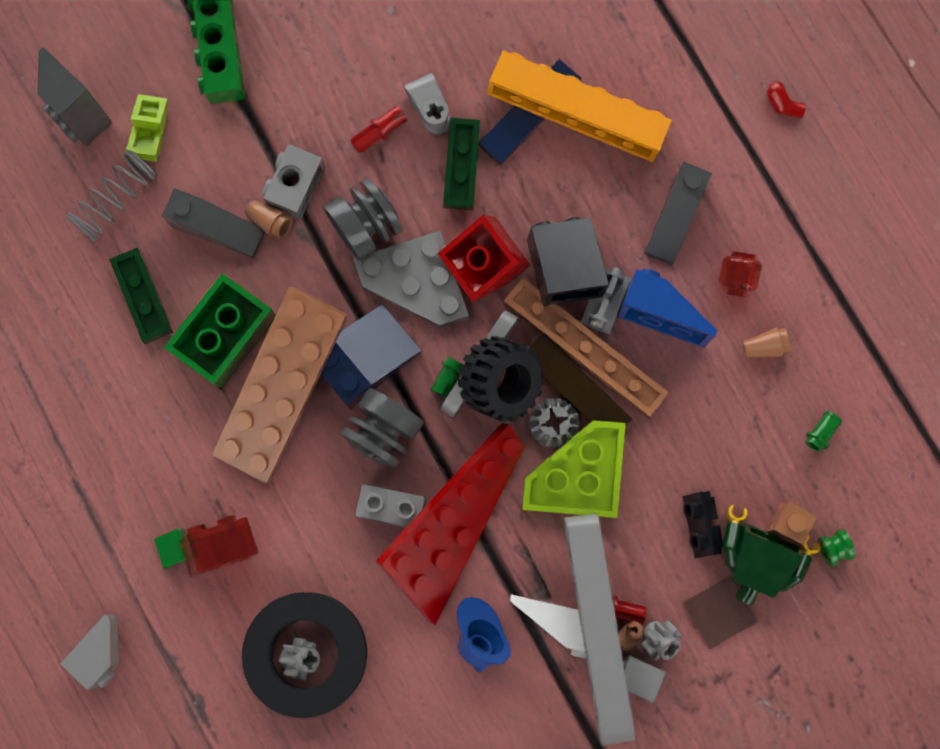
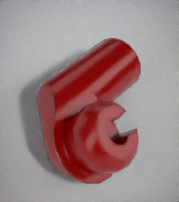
[767,81,806,118]

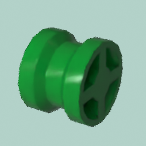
[817,529,856,567]

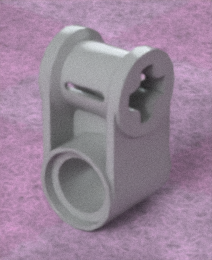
[404,73,450,135]

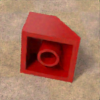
[437,214,531,302]

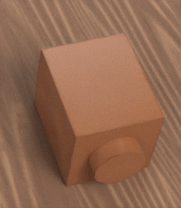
[766,501,817,546]

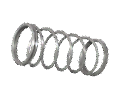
[66,150,157,242]

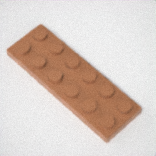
[212,286,348,484]

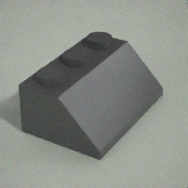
[37,47,112,147]

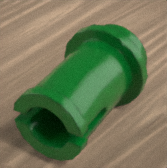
[430,357,464,398]
[805,411,842,452]

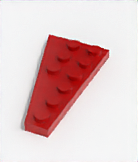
[376,423,525,625]

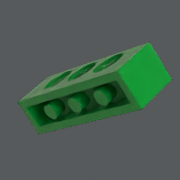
[187,0,246,104]

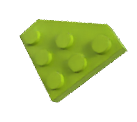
[522,420,626,518]

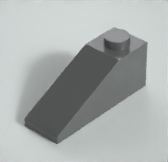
[645,162,712,265]
[162,188,265,258]

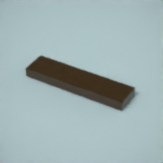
[529,333,632,426]

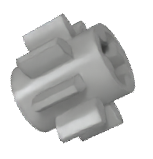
[641,620,682,661]
[279,638,320,680]

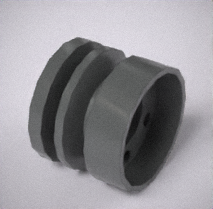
[323,177,403,260]
[340,388,424,469]

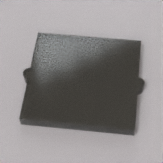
[683,575,758,649]

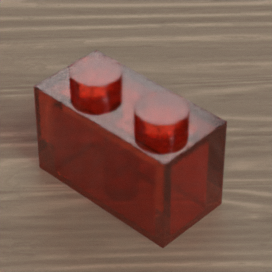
[179,515,258,577]

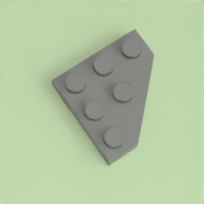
[353,231,469,327]

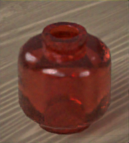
[719,251,762,297]

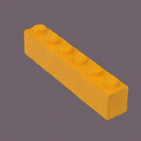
[486,50,672,163]

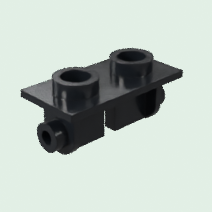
[682,491,723,558]

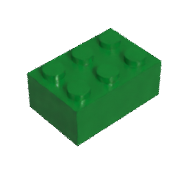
[164,273,276,390]

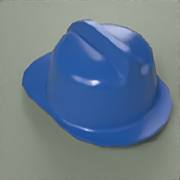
[456,597,511,672]

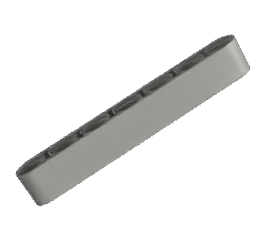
[564,513,635,746]

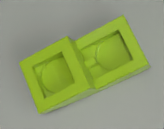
[126,94,169,162]

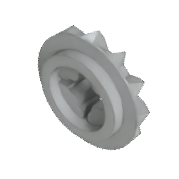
[529,398,579,448]

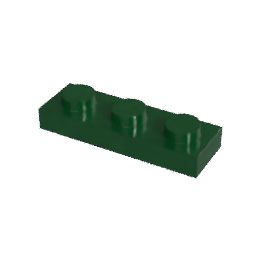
[443,118,480,211]
[109,247,174,345]

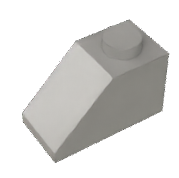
[60,614,119,690]

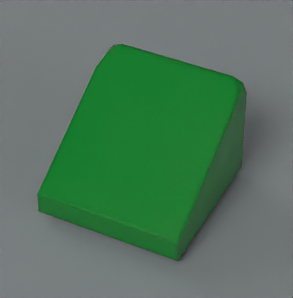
[154,528,194,569]

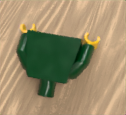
[723,505,821,605]

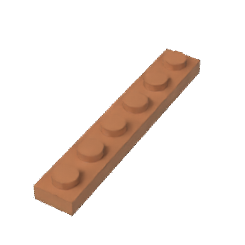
[503,278,669,418]

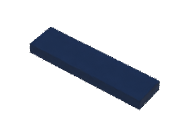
[479,59,581,166]

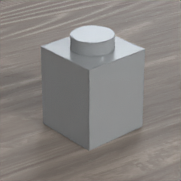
[623,655,666,703]

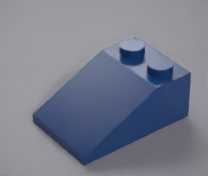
[617,268,717,348]

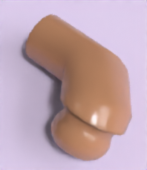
[618,622,644,651]

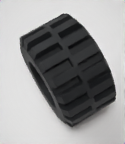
[458,336,544,422]

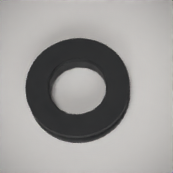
[242,592,367,718]

